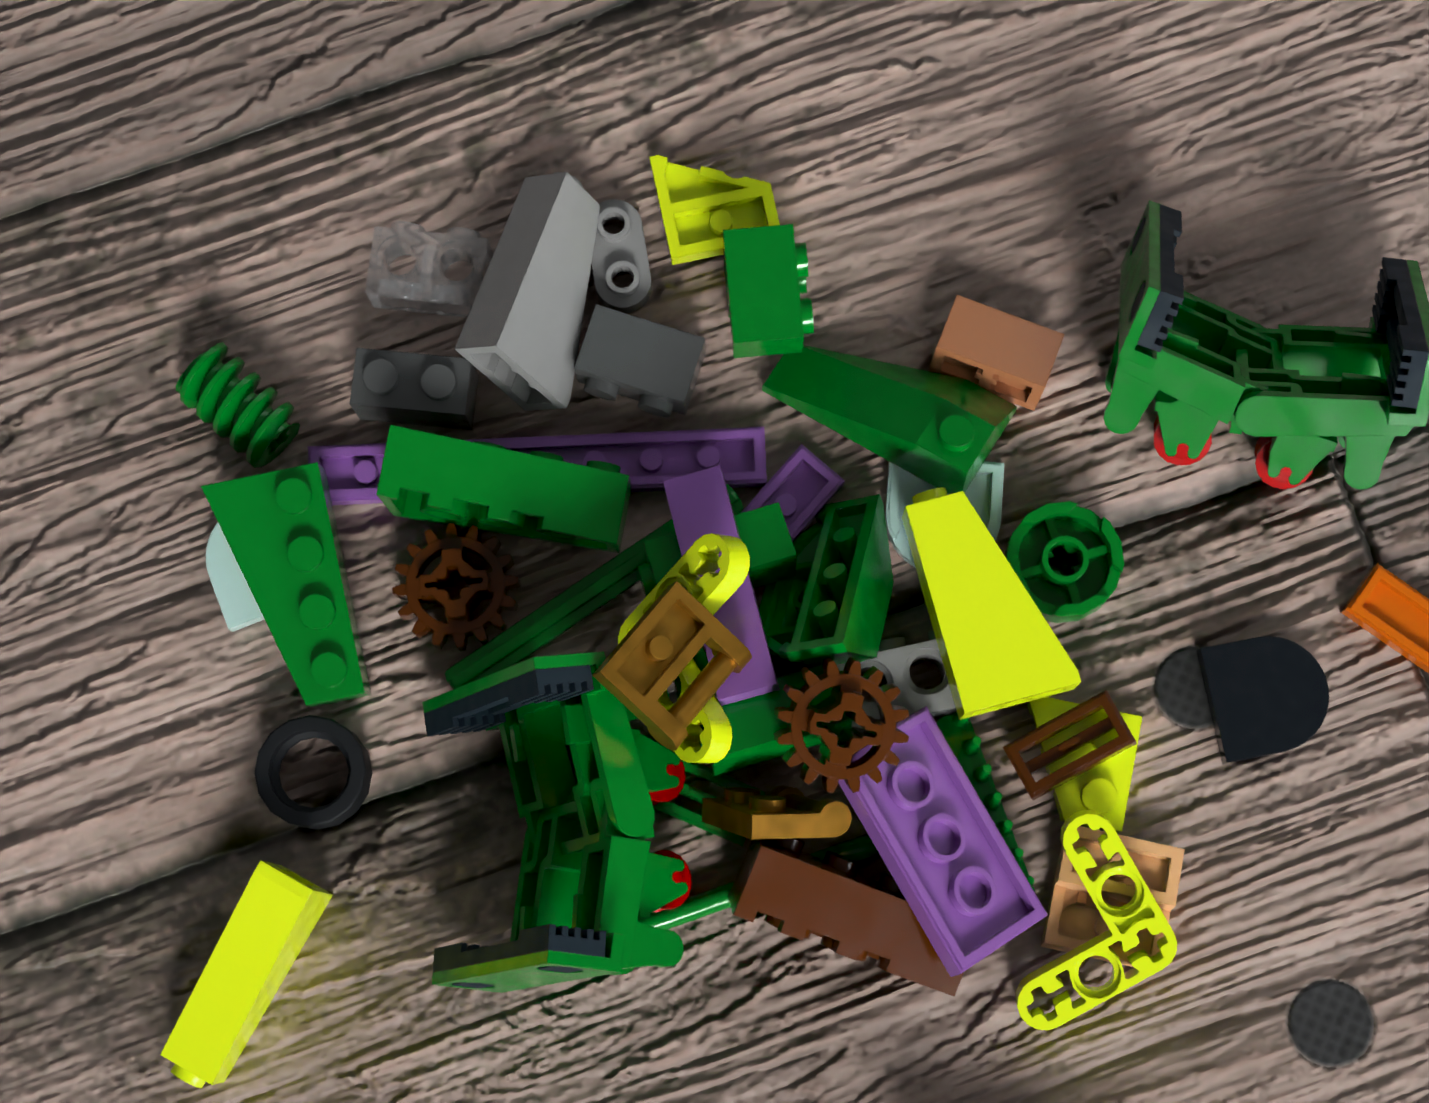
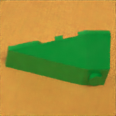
[762,345,1017,494]

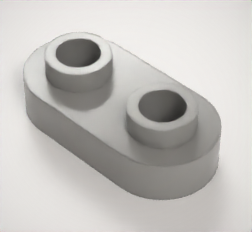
[592,199,652,313]

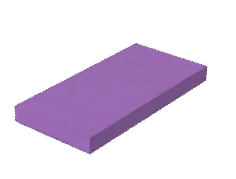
[838,706,1048,977]

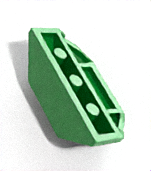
[759,494,894,666]

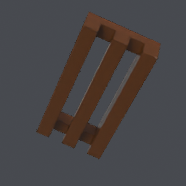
[1003,690,1137,801]

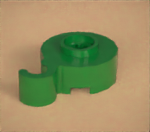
[1004,501,1124,623]

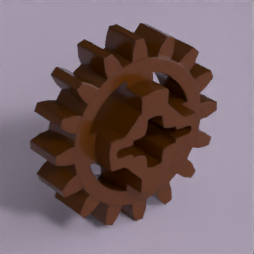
[392,523,521,651]
[773,657,909,793]

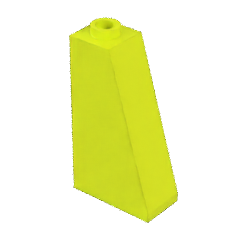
[901,487,1081,720]
[160,860,333,1089]

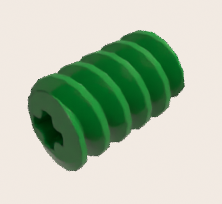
[176,342,300,468]

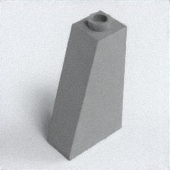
[455,172,600,410]

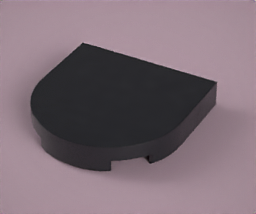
[1197,636,1329,764]

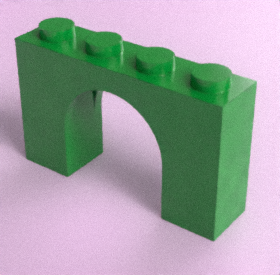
[637,502,852,776]

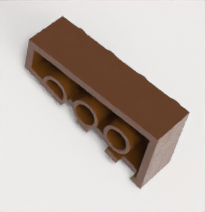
[728,838,965,996]

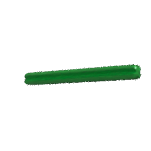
[444,484,744,689]

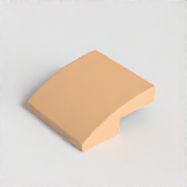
[1041,826,1185,967]

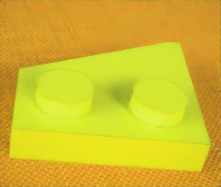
[650,155,780,265]
[1027,697,1142,833]

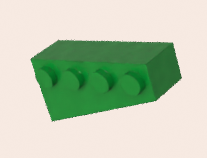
[376,425,632,553]
[201,462,371,707]

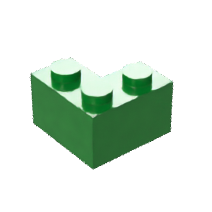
[723,224,814,358]

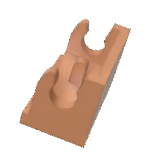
[928,295,1065,411]

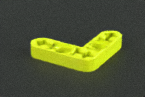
[618,533,750,764]
[1015,810,1177,1030]

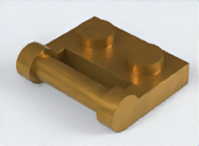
[592,581,752,751]
[702,785,852,840]

